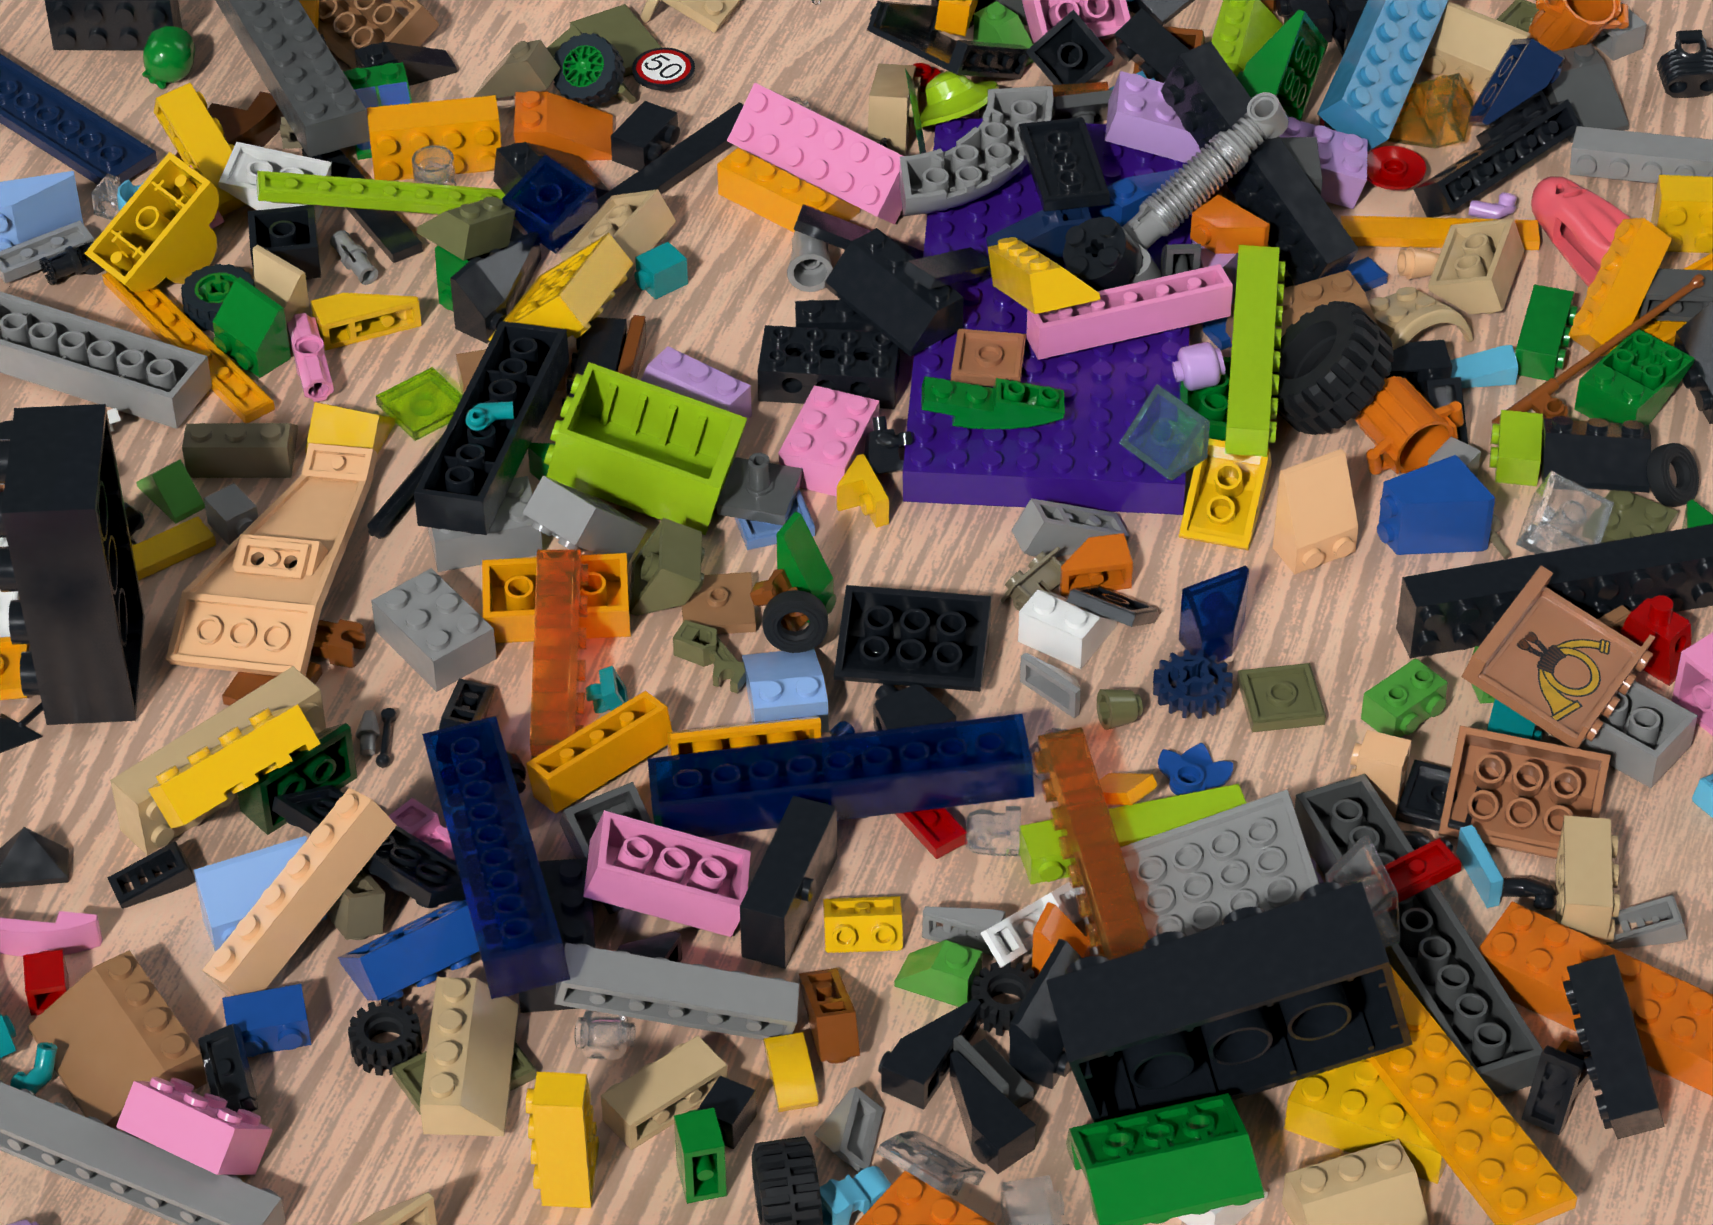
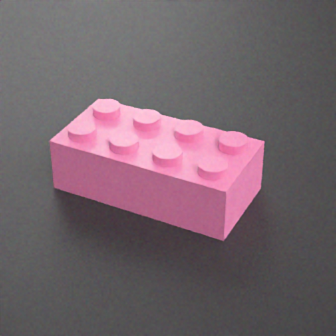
[583,810,751,937]

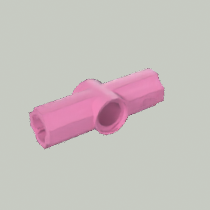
[287,313,334,402]

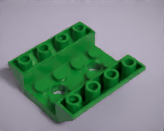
[1066,1093,1264,1225]

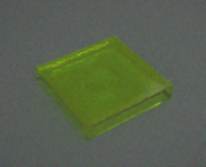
[376,367,463,441]

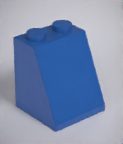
[1377,455,1495,555]

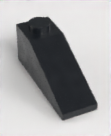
[355,42,457,86]
[433,678,495,767]
[878,999,981,1110]
[950,1051,1036,1174]

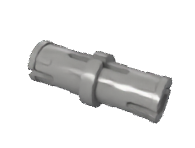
[330,230,378,285]

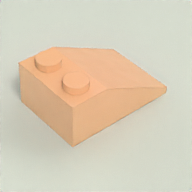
[1273,449,1358,575]

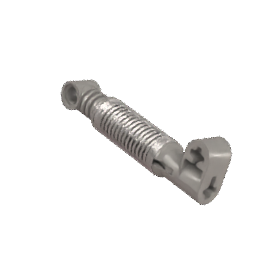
[1122,92,1289,284]

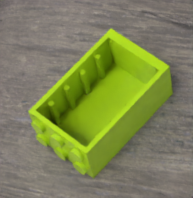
[544,362,747,536]

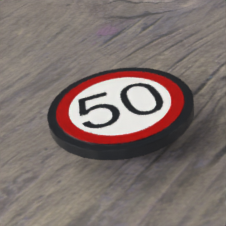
[632,48,695,91]

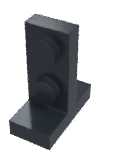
[1522,1040,1592,1135]

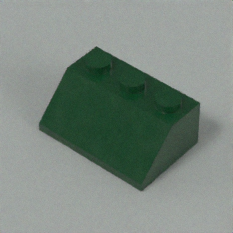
[237,723,357,835]

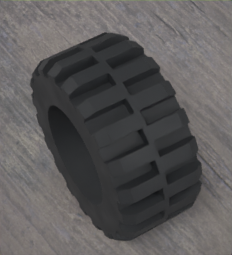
[1271,301,1394,435]

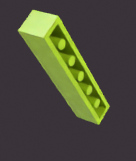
[1018,784,1246,884]

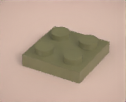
[1583,490,1679,544]

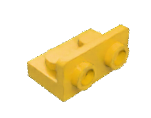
[823,896,903,953]

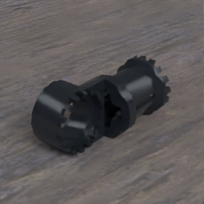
[39,242,104,285]

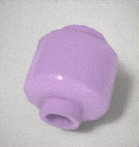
[1172,342,1225,391]

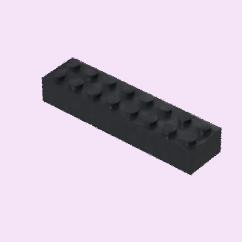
[1161,41,1359,286]
[414,321,569,535]

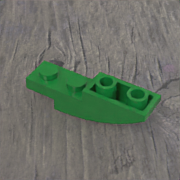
[921,376,1065,429]

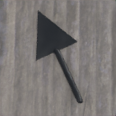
[0,702,43,753]

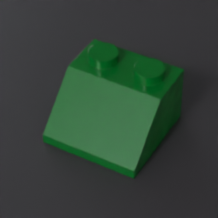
[213,277,291,378]

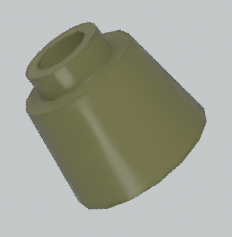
[1096,689,1143,730]

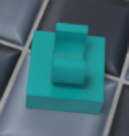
[585,666,628,713]

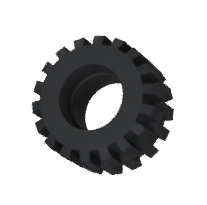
[752,1136,823,1225]

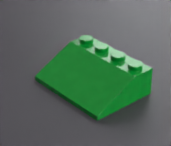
[1237,10,1328,121]

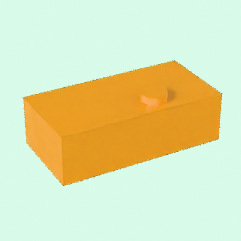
[482,553,631,643]

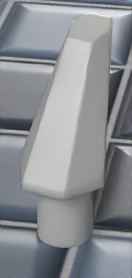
[355,710,380,756]

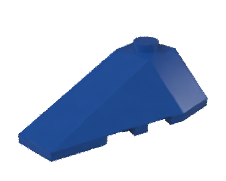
[1088,168,1222,227]

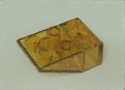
[1387,73,1474,149]

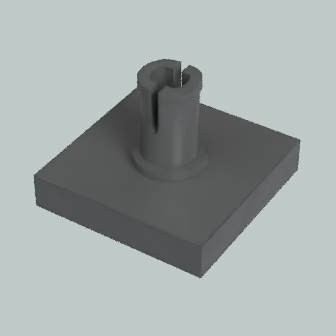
[1051,90,1113,124]
[716,453,803,526]

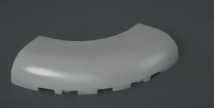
[899,86,1053,216]

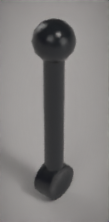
[376,708,396,768]

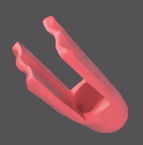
[1531,176,1632,287]

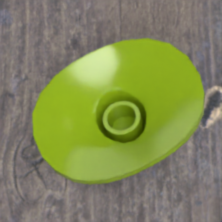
[913,71,999,128]

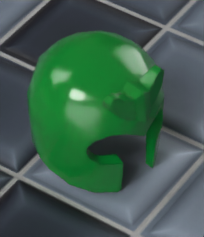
[142,26,195,89]

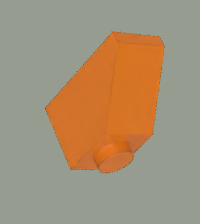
[1190,194,1270,254]
[1060,533,1133,597]
[1032,902,1091,978]

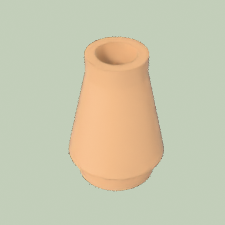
[1397,246,1440,280]

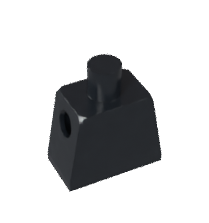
[873,684,956,764]

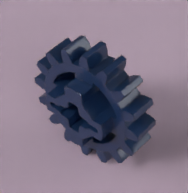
[1153,649,1233,719]

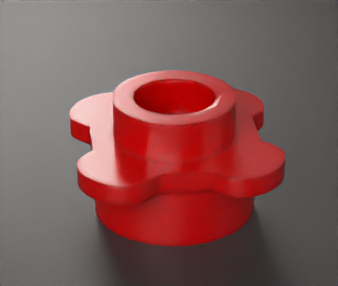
[914,63,941,92]

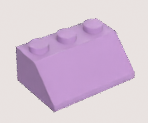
[641,346,752,420]

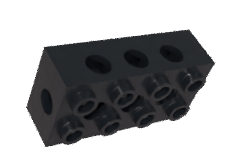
[757,325,900,409]

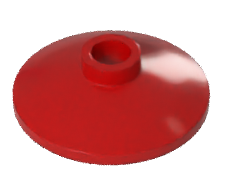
[1367,146,1426,190]

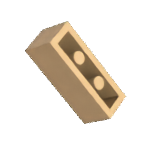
[601,1036,728,1150]

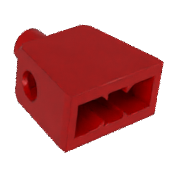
[1620,595,1691,686]

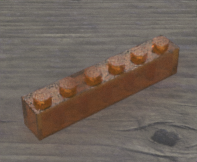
[530,550,589,759]

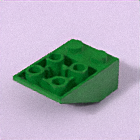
[1574,329,1695,425]

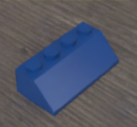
[338,891,515,1003]

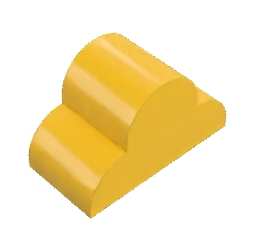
[84,151,219,292]

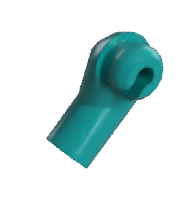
[465,401,514,431]
[10,1042,58,1094]

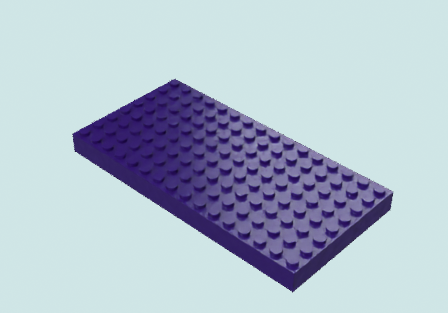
[903,118,1192,515]

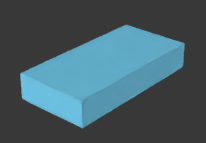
[1456,825,1504,908]

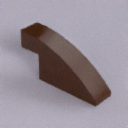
[175,91,284,162]

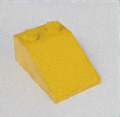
[1179,437,1272,550]

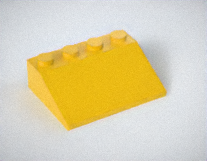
[488,233,633,341]

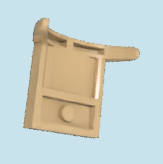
[641,0,743,33]
[1369,287,1473,350]

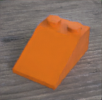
[514,91,613,161]

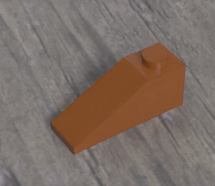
[799,968,860,1064]

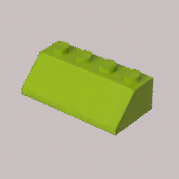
[1211,0,1283,77]

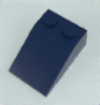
[1464,38,1564,125]

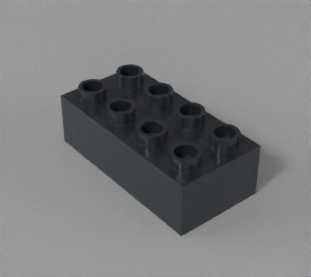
[0,404,145,725]
[1046,881,1413,1123]

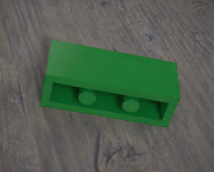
[1515,284,1578,381]

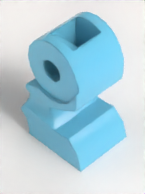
[820,1166,892,1225]

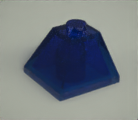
[1179,565,1249,662]

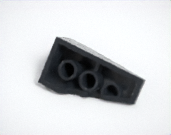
[450,231,541,344]

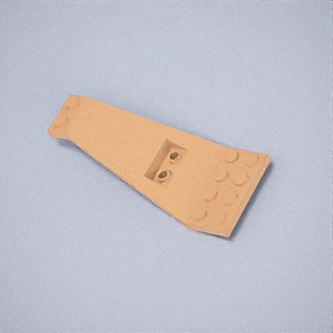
[165,443,378,677]

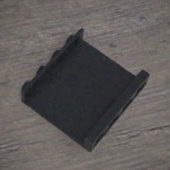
[867,0,1029,79]

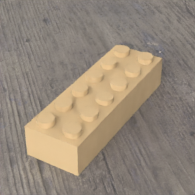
[110,666,326,856]

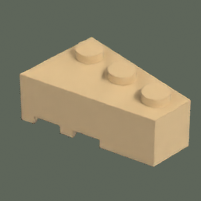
[868,63,921,156]

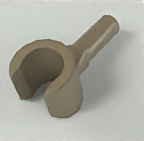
[1489,514,1512,559]

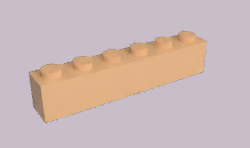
[202,788,397,996]

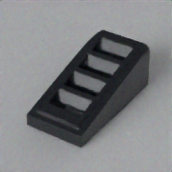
[107,841,196,909]

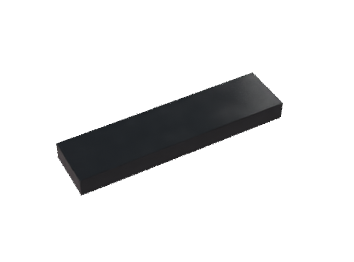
[794,204,924,259]
[903,247,991,289]

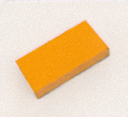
[1082,773,1158,805]

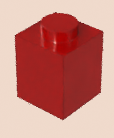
[23,949,69,1016]

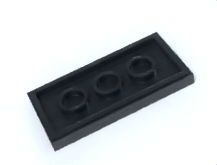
[1019,117,1110,212]

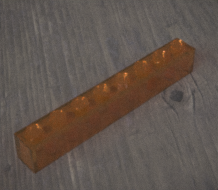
[1033,727,1149,960]

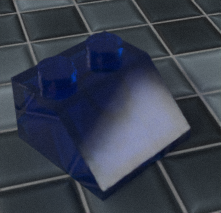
[502,155,599,254]

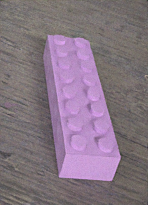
[1105,71,1368,209]

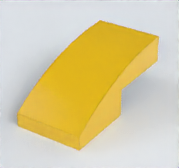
[763,1032,819,1112]

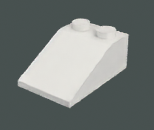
[219,142,332,225]

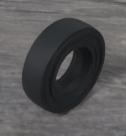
[1647,443,1699,507]
[762,590,828,653]

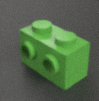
[1361,658,1448,738]

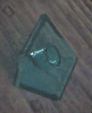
[1119,384,1210,481]

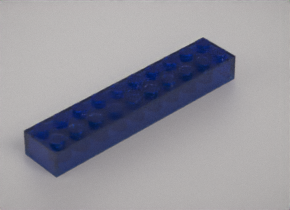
[648,714,1034,837]
[422,716,570,999]

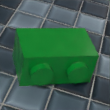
[674,1108,727,1204]

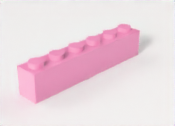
[1026,264,1233,360]

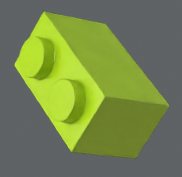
[1489,410,1543,486]

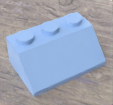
[194,836,328,952]

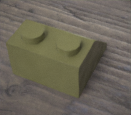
[416,197,515,260]
[630,518,705,616]

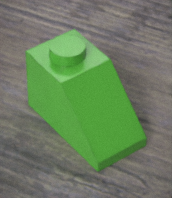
[973,1,1034,67]
[894,940,982,1007]

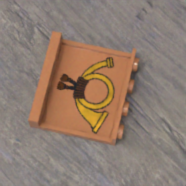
[1461,566,1655,749]

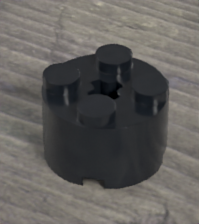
[1063,217,1142,291]

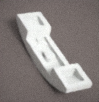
[981,880,1083,968]

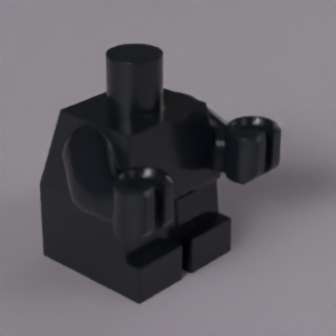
[864,416,912,474]

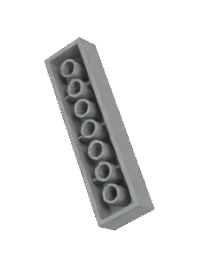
[0,291,212,429]

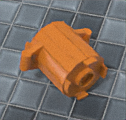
[1529,0,1629,51]
[1355,376,1464,475]

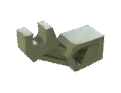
[673,620,746,694]

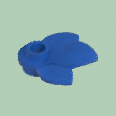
[1158,743,1233,796]

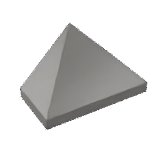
[1020,653,1081,719]
[815,1087,884,1172]

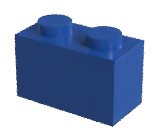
[222,984,311,1057]

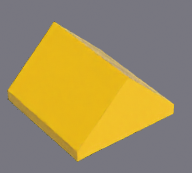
[305,402,395,454]

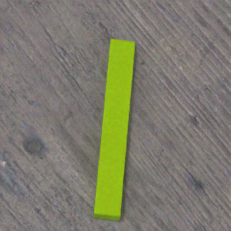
[256,171,520,220]

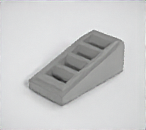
[1607,895,1687,949]
[922,906,1006,956]

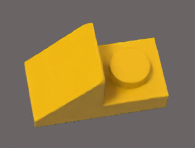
[837,454,889,528]

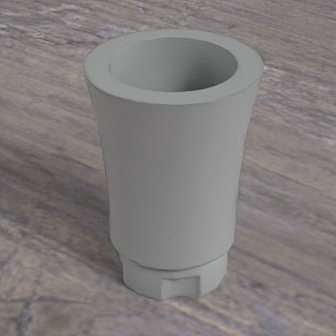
[787,231,833,292]

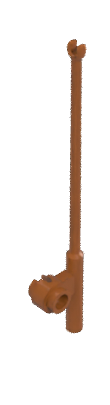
[1492,274,1704,424]

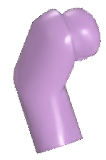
[1468,192,1517,219]

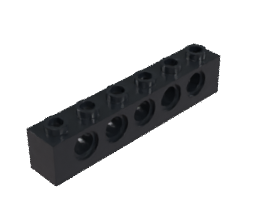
[1413,99,1581,218]

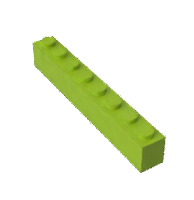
[1225,245,1285,457]

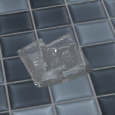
[876,1131,986,1196]

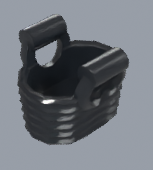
[1657,30,1713,98]

